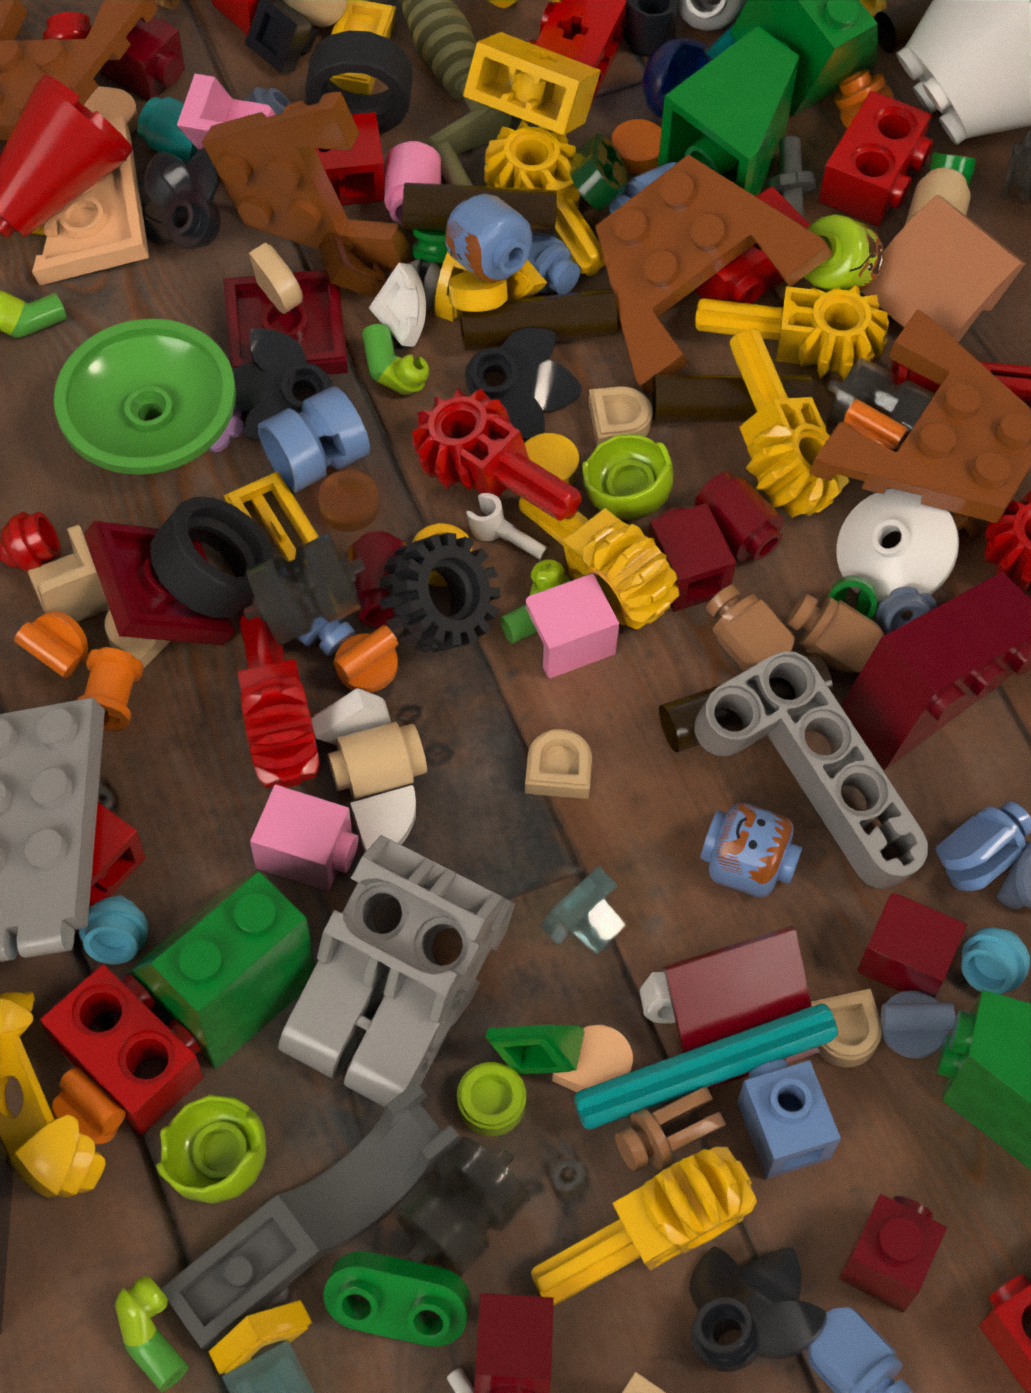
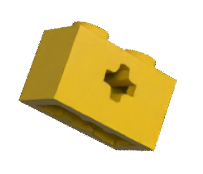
[463,32,601,136]

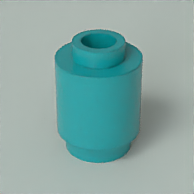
[137,97,199,164]

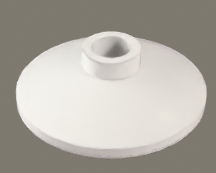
[836,488,959,605]

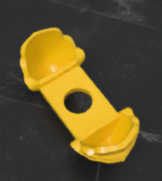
[0,991,106,1198]

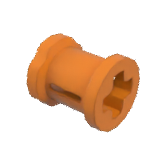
[76,647,144,731]

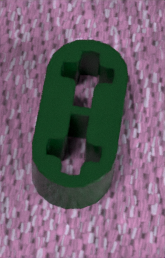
[570,133,628,211]

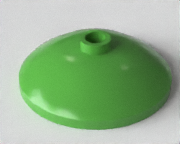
[54,319,236,475]

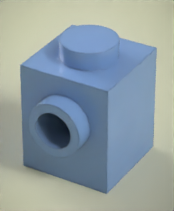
[737,1060,841,1179]

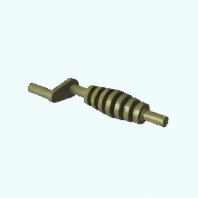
[398,0,512,186]

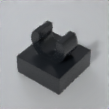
[245,0,318,73]

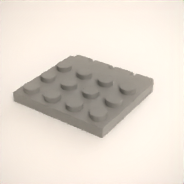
[0,697,105,962]

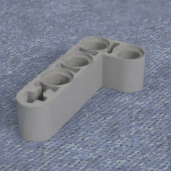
[694,651,928,889]

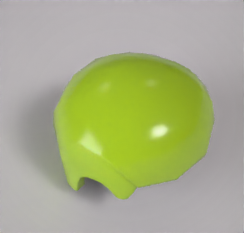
[582,434,674,520]
[156,1094,266,1204]

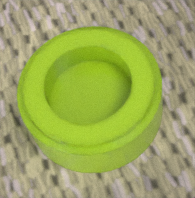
[457,1062,526,1136]

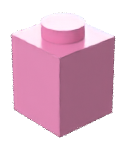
[250,785,359,892]

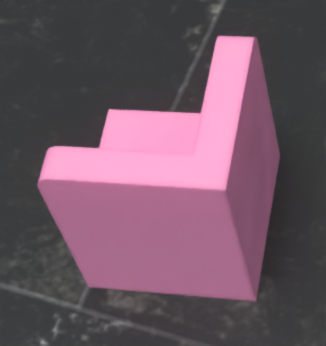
[177,74,275,150]
[526,573,619,678]

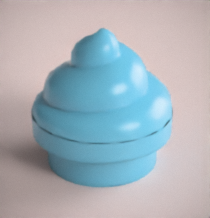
[79,895,148,965]
[961,927,1030,995]

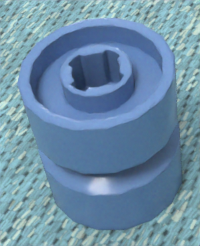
[258,386,370,493]

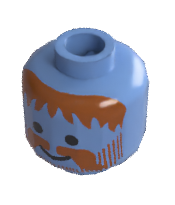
[445,194,533,283]
[700,802,803,898]

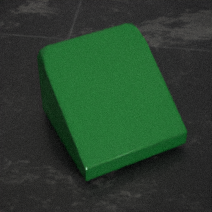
[485,1024,584,1075]

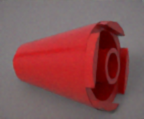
[0,74,133,239]

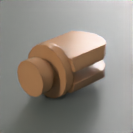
[705,584,795,672]
[786,593,884,674]
[615,1086,726,1171]

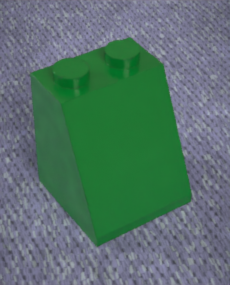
[730,0,878,117]
[657,26,800,196]
[125,871,315,1070]
[936,990,1031,1170]

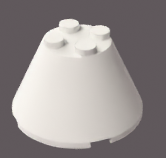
[896,0,1031,145]

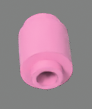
[384,141,441,226]

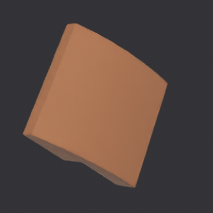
[862,195,1026,342]

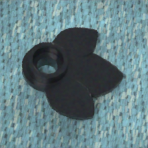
[142,147,221,250]
[465,327,582,441]
[232,328,333,442]
[689,1246,827,1372]

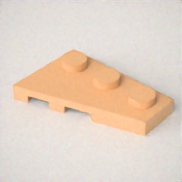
[32,115,149,286]

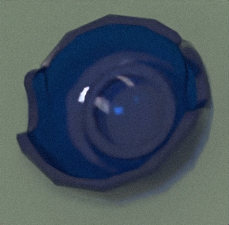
[641,37,713,119]

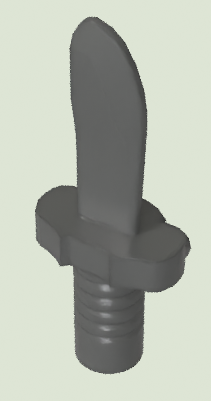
[768,136,817,218]

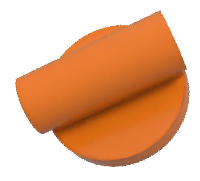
[833,69,894,128]
[842,398,909,451]
[14,611,88,679]
[333,625,398,693]
[50,1067,126,1144]

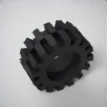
[379,532,501,653]

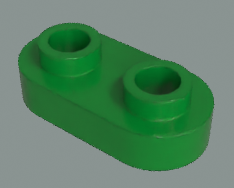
[323,1251,472,1347]

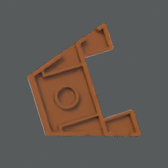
[0,0,158,140]
[202,92,415,273]
[596,155,833,394]
[809,309,1031,523]

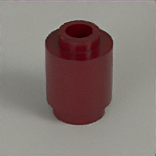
[694,471,784,561]
[347,531,407,628]

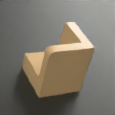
[27,524,110,622]

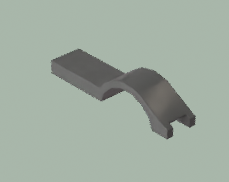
[161,1081,462,1351]

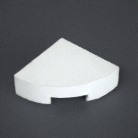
[369,263,426,347]
[350,785,416,852]

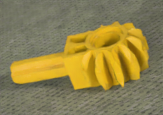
[484,120,606,276]
[695,285,889,382]
[730,328,849,518]
[518,497,679,630]
[531,1147,757,1306]

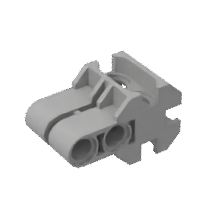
[278,835,515,1107]

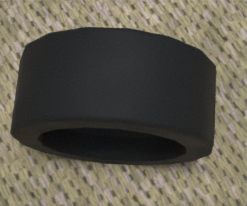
[305,30,413,134]
[150,497,276,618]

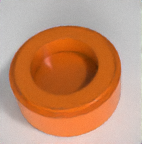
[611,119,661,174]

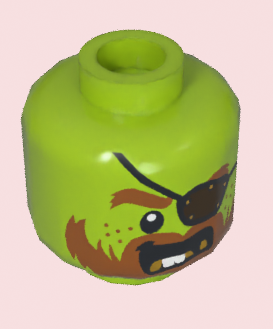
[804,214,884,293]

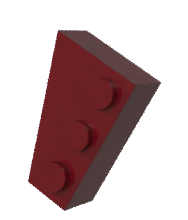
[840,571,1031,770]

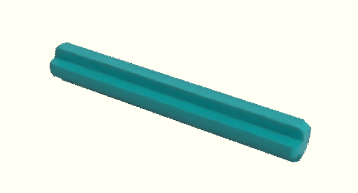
[574,1003,838,1129]

